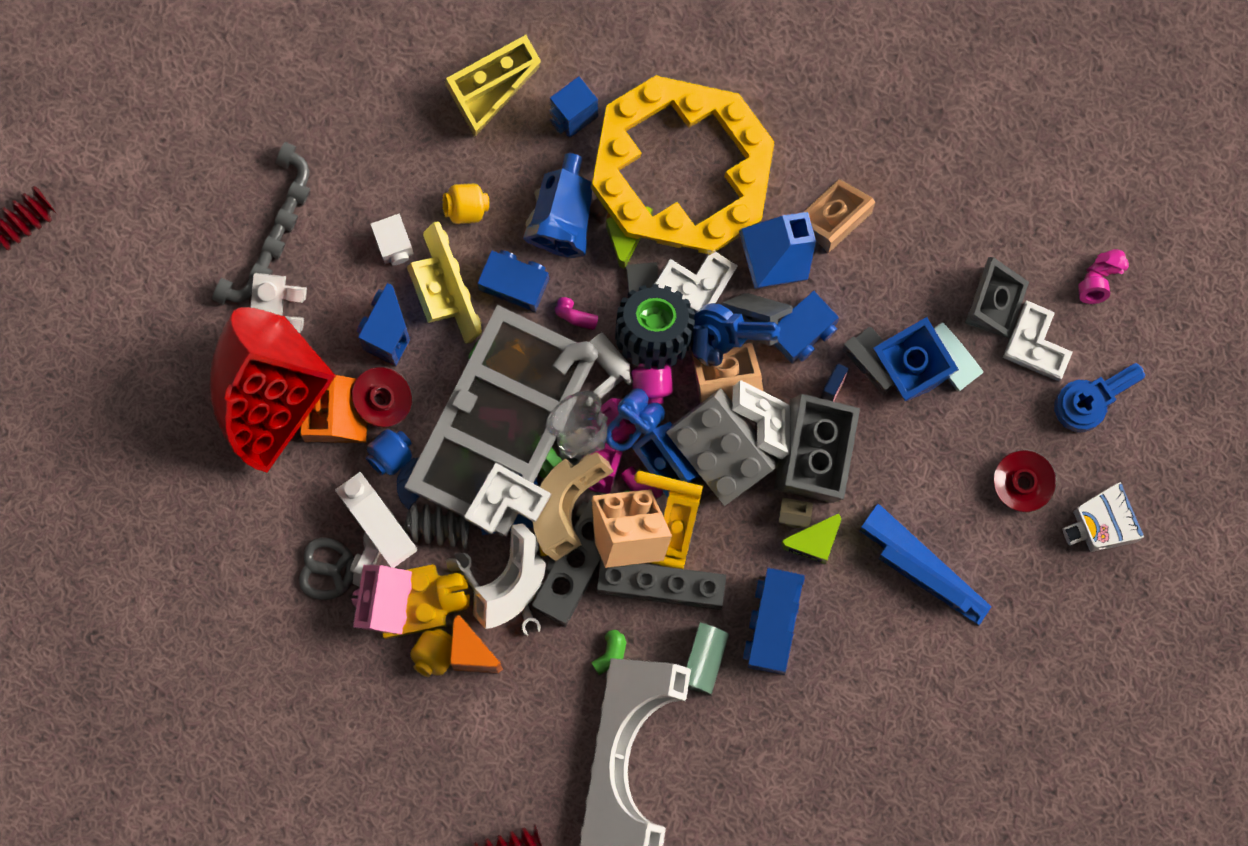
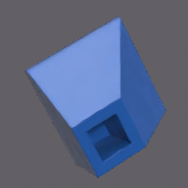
[739,212,816,289]

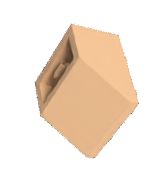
[592,489,672,568]

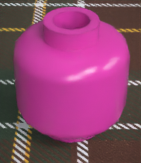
[631,363,673,404]

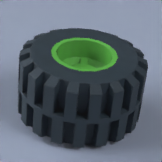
[615,284,695,369]

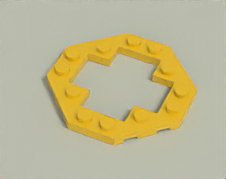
[591,76,774,255]

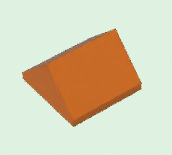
[451,615,503,673]

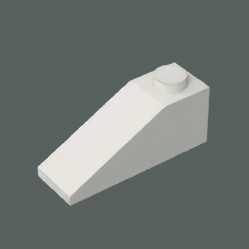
[335,472,418,568]

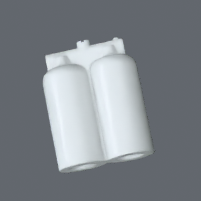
[589,333,633,401]

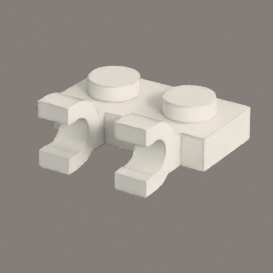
[251,273,307,333]

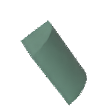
[686,622,729,695]

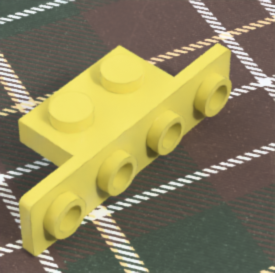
[407,221,482,344]

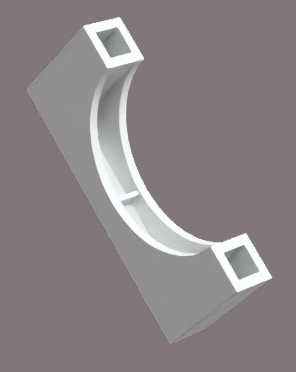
[580,658,691,846]

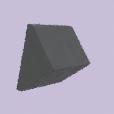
[965,257,1029,338]

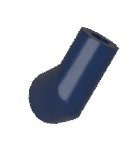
[692,325,723,367]

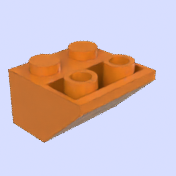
[301,375,367,443]

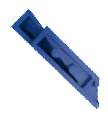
[859,504,991,626]

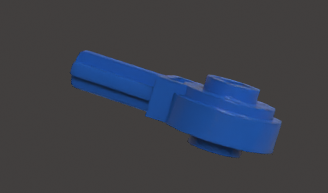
[694,303,781,354]
[1054,363,1145,433]

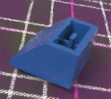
[357,283,410,366]

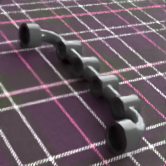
[212,142,311,305]

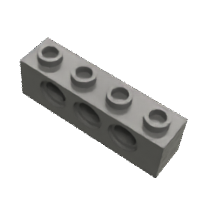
[532,496,601,627]
[597,559,726,610]

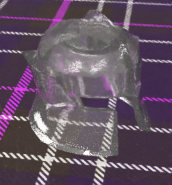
[546,391,609,458]

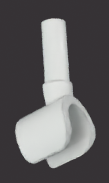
[522,605,541,636]

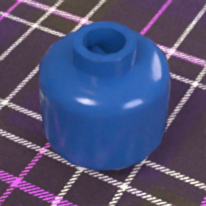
[366,429,412,475]

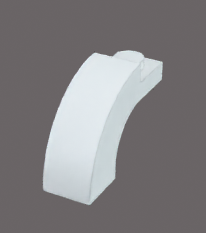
[473,524,546,629]

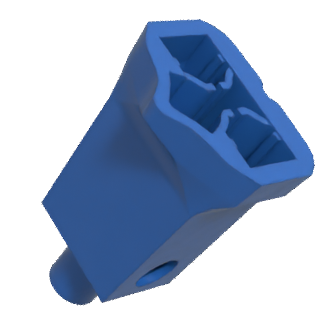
[523,153,592,258]

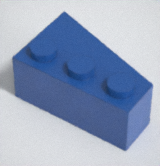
[743,568,805,675]

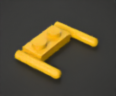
[634,471,703,569]

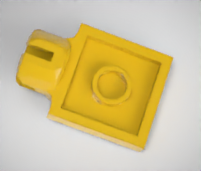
[383,564,470,639]

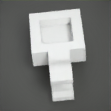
[350,533,380,587]

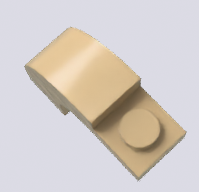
[533,452,614,561]

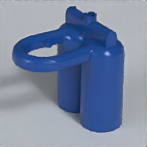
[605,388,665,451]

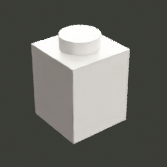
[371,214,414,265]

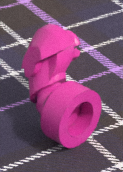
[1078,249,1129,304]

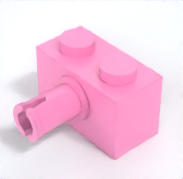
[352,565,412,634]

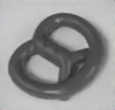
[299,538,354,600]

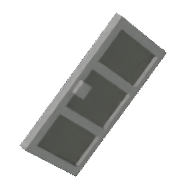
[405,305,594,537]

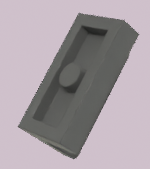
[722,293,792,346]
[842,327,895,395]

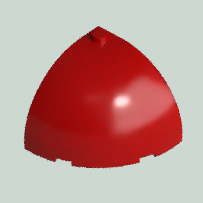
[210,307,336,473]

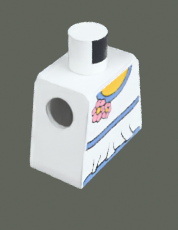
[1063,482,1144,552]

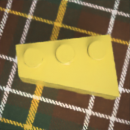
[445,35,541,136]

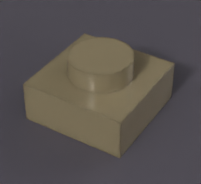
[778,497,813,528]

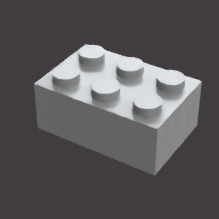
[666,388,779,506]

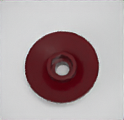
[351,367,412,428]
[993,450,1056,512]

